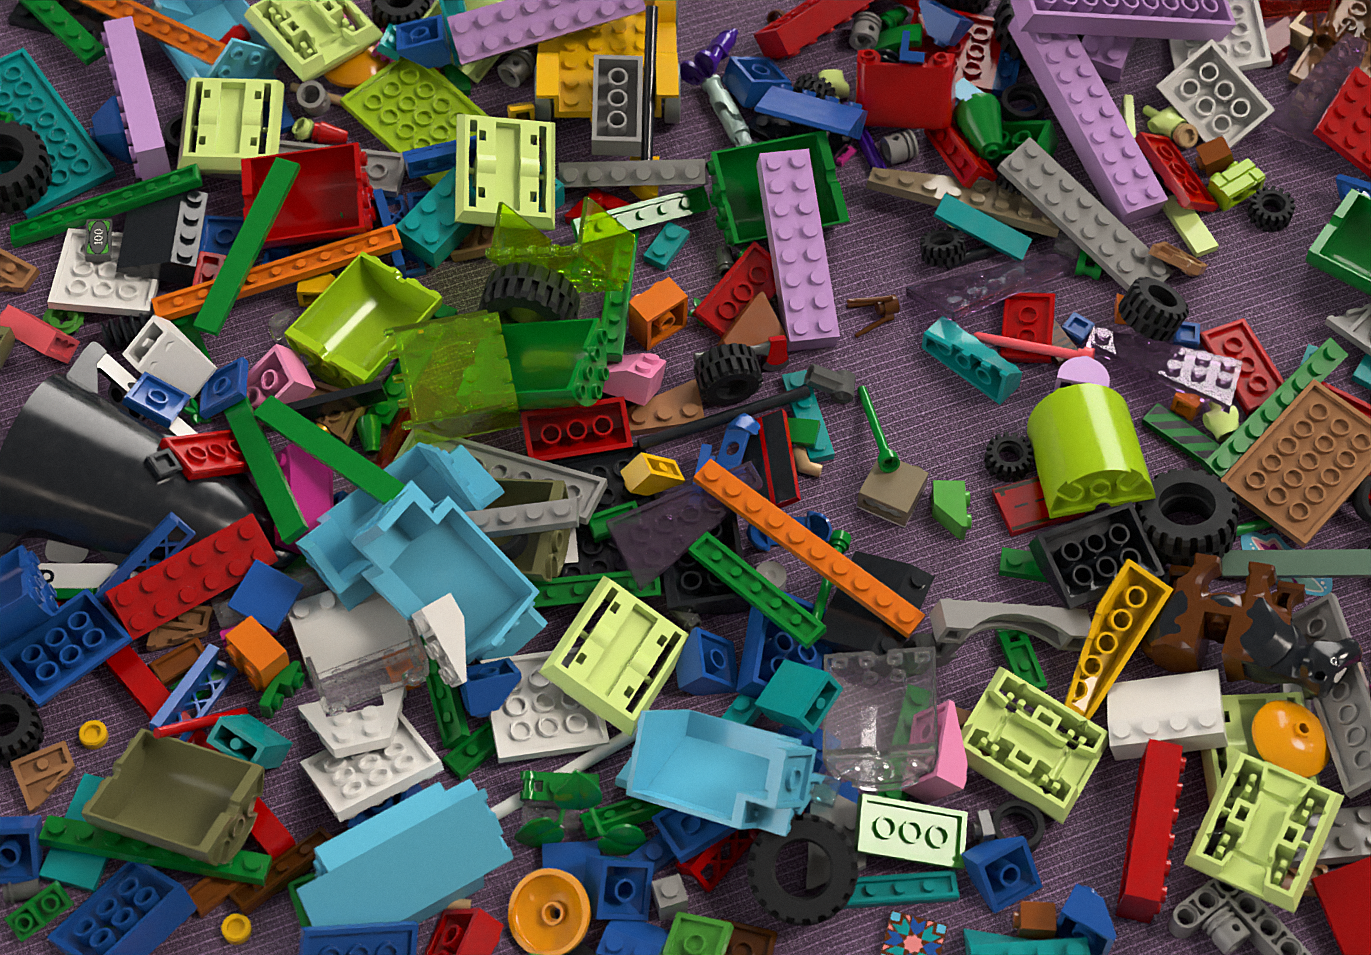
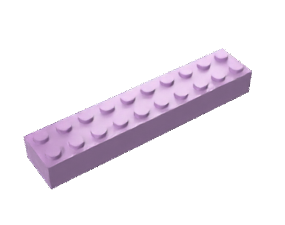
[1010,0,1236,42]
[1008,16,1168,225]

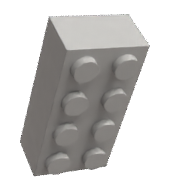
[592,55,643,156]

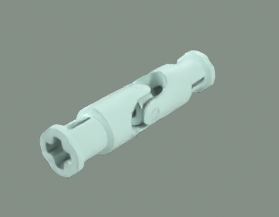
[701,75,756,147]

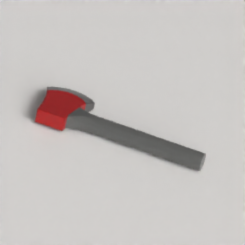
[693,335,790,371]

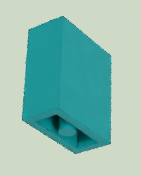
[755,659,844,734]
[206,714,293,769]

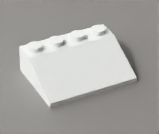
[1156,39,1275,149]
[287,590,418,689]
[1107,669,1228,761]

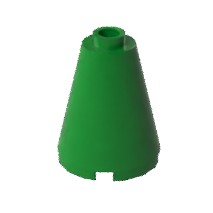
[953,92,1003,159]

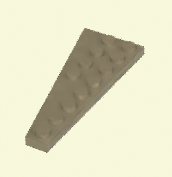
[866,167,1060,238]

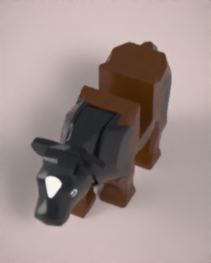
[1140,553,1362,701]

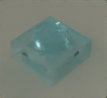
[809,772,841,809]

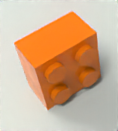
[629,277,688,351]
[225,615,290,693]

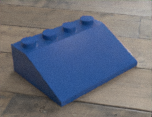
[755,83,868,140]
[0,588,133,708]
[736,590,833,699]
[47,861,197,955]

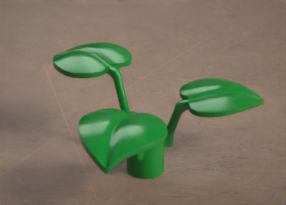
[514,769,649,856]

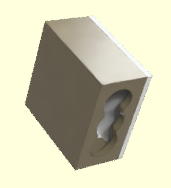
[857,460,929,528]

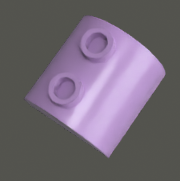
[1053,356,1110,392]

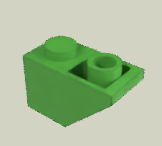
[930,480,972,540]

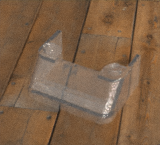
[305,619,429,716]

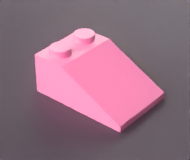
[247,344,316,426]
[602,353,667,406]
[902,700,968,803]

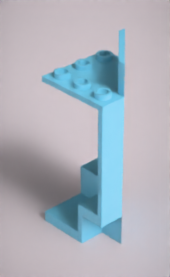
[150,0,286,92]
[296,442,505,611]
[351,480,548,665]
[615,709,825,837]
[297,778,514,927]

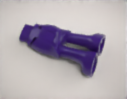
[680,28,738,85]

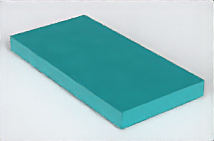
[39,773,110,893]

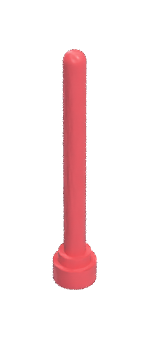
[973,332,1095,359]

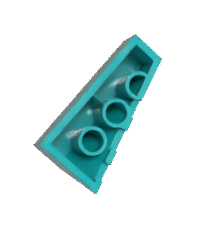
[921,315,1023,405]
[963,928,1090,955]

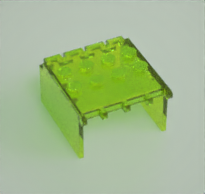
[485,197,635,293]
[383,310,520,444]

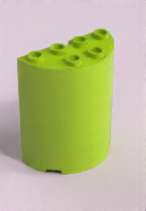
[284,251,443,389]
[1027,382,1156,519]

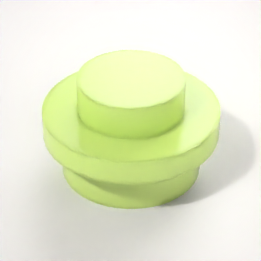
[292,117,314,141]

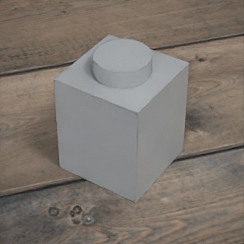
[651,874,688,921]

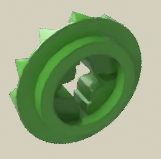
[43,308,85,335]

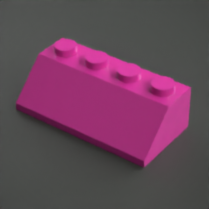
[274,444,334,554]

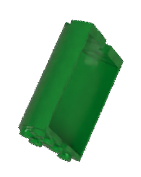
[706,130,850,247]
[1305,188,1371,296]
[456,318,609,412]

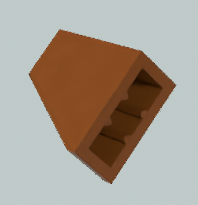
[717,292,787,347]

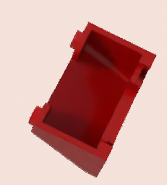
[856,49,956,129]

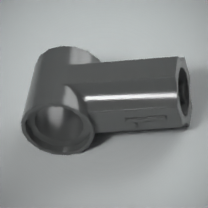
[804,363,856,404]

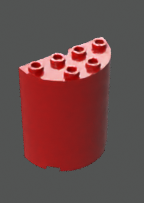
[241,142,376,250]

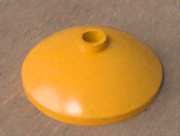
[323,45,390,88]
[1252,700,1330,779]
[508,868,590,955]

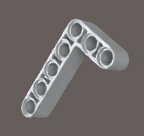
[1168,878,1312,955]

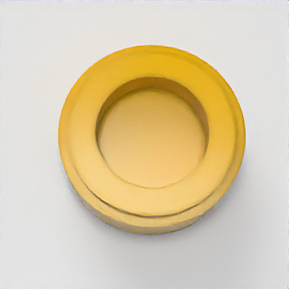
[79,720,109,750]
[221,913,252,945]

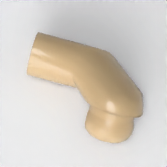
[793,446,823,478]

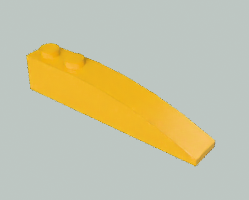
[1064,559,1173,720]

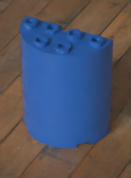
[0,544,59,649]

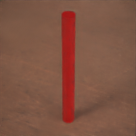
[153,707,248,739]

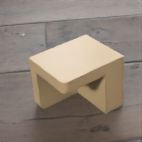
[1289,11,1314,52]

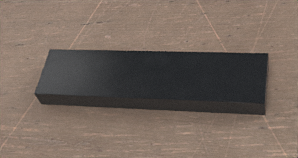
[285,380,388,420]

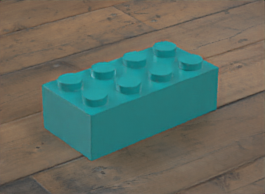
[396,165,485,269]

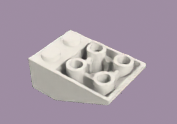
[122,315,218,407]
[411,593,467,688]

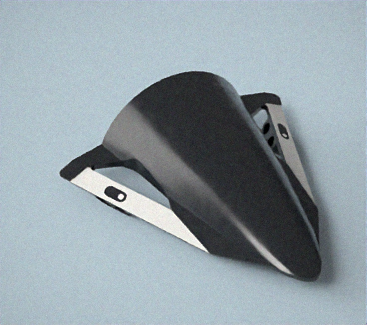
[0,342,301,588]

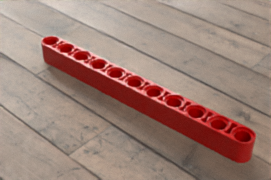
[103,644,296,861]

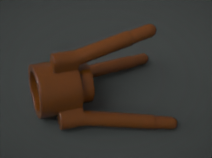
[1311,0,1352,48]
[846,294,900,338]

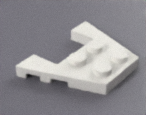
[298,683,407,759]

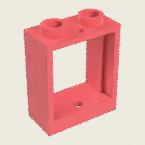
[0,304,80,364]

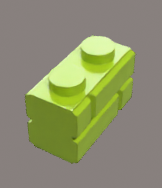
[1207,159,1266,211]

